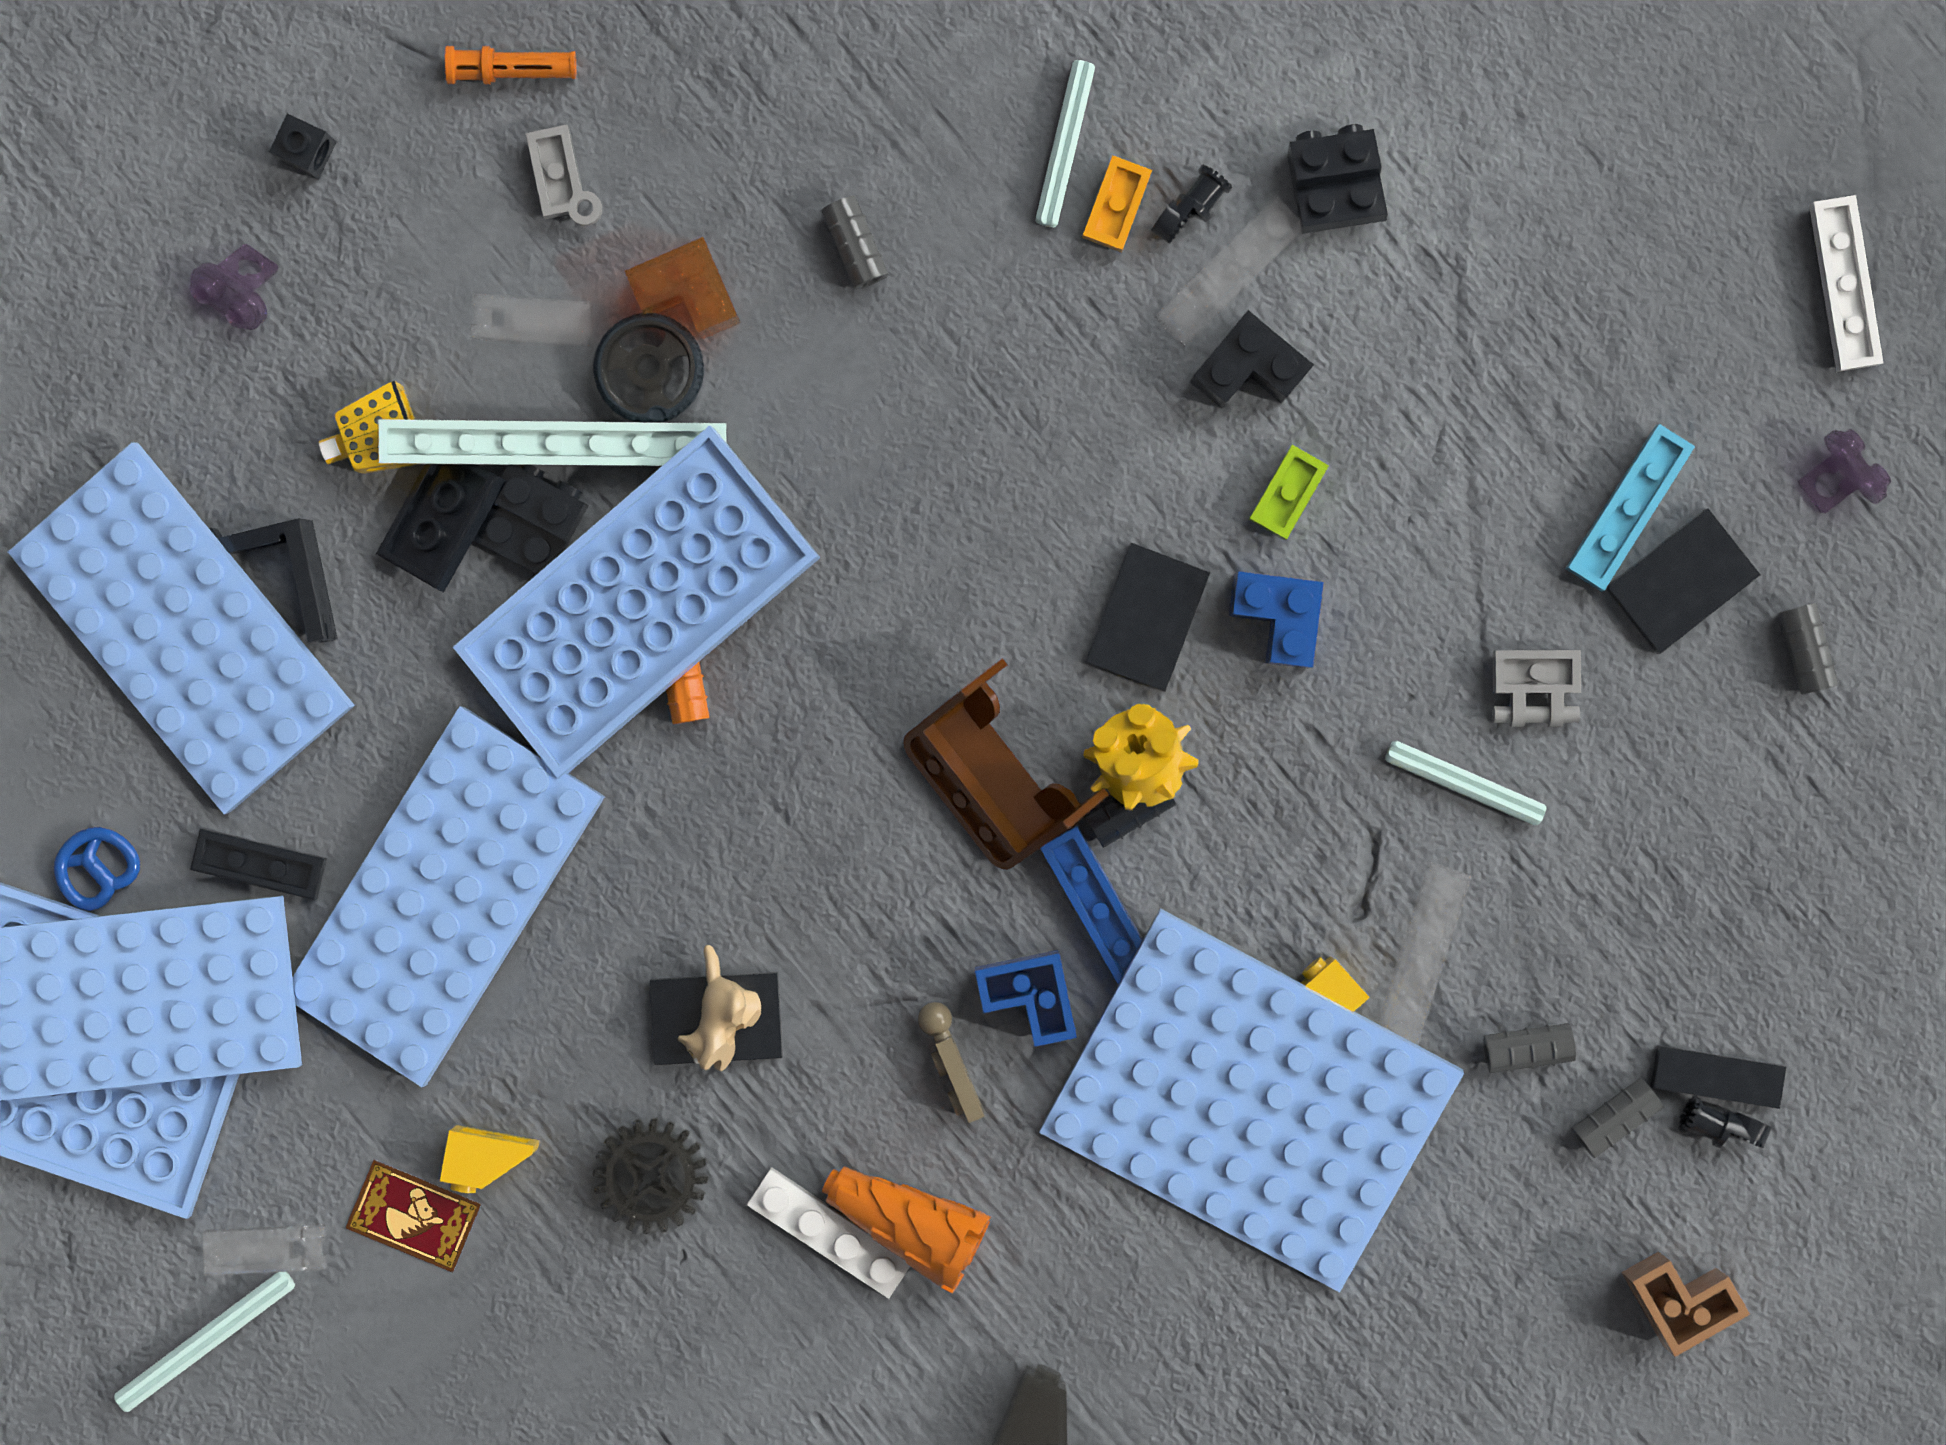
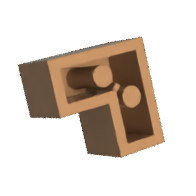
[1621,1252,1750,1357]

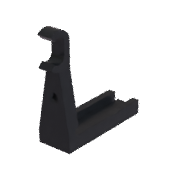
[210,518,338,643]

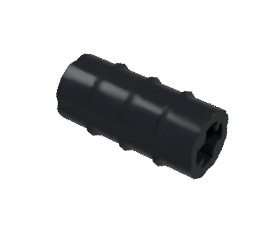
[1084,798,1177,848]

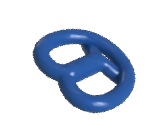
[54,827,140,911]

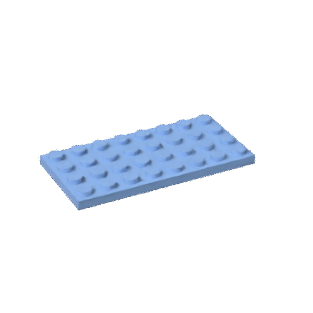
[453,425,821,778]
[8,443,355,814]
[292,706,605,1087]
[0,896,302,1101]

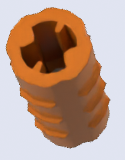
[666,662,710,725]

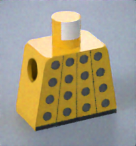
[319,381,423,474]

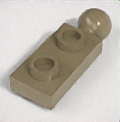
[918,1002,985,1123]

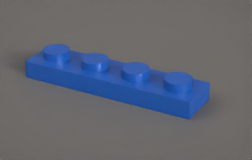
[1040,825,1143,984]

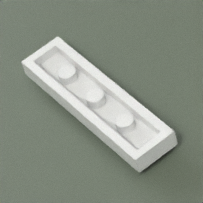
[1809,195,1883,372]
[747,1167,910,1299]

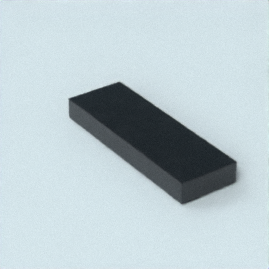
[190,828,327,900]
[1651,1045,1787,1109]

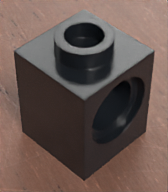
[269,113,337,180]

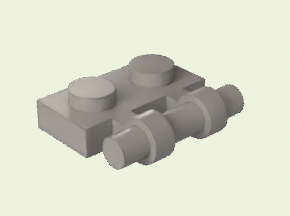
[1492,650,1581,727]

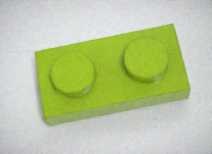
[1248,445,1329,540]

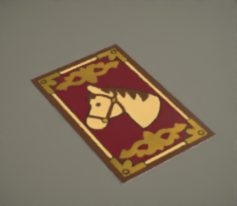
[346,1160,481,1273]

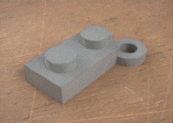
[526,125,603,226]

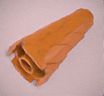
[822,1167,991,1294]

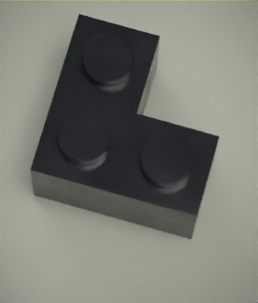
[1190,310,1314,409]

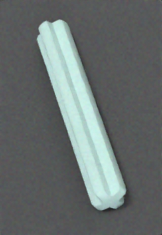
[1035,60,1095,227]
[1385,741,1546,825]

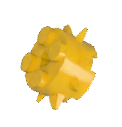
[1083,704,1199,810]

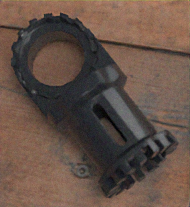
[1151,164,1233,244]
[1678,1096,1772,1148]

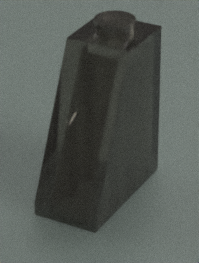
[992,1364,1067,1445]

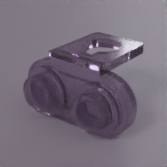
[190,244,278,330]
[1798,429,1891,513]

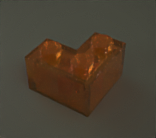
[625,237,741,339]

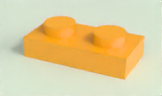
[1082,155,1152,253]

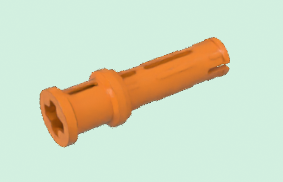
[445,46,577,84]

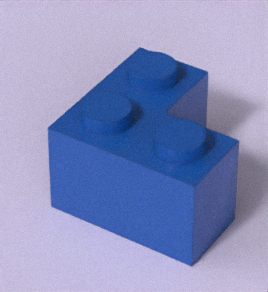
[1229,571,1324,669]
[975,950,1077,1047]

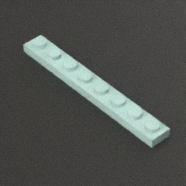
[379,419,726,466]

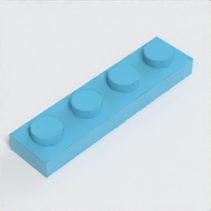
[1565,424,1695,591]

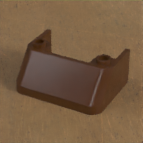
[903,658,1109,870]

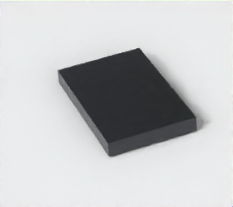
[376,464,506,593]
[1606,508,1761,654]
[1086,543,1211,692]
[650,972,783,1065]

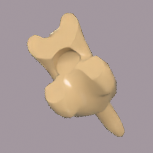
[677,945,761,1071]

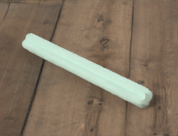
[114,1270,295,1412]

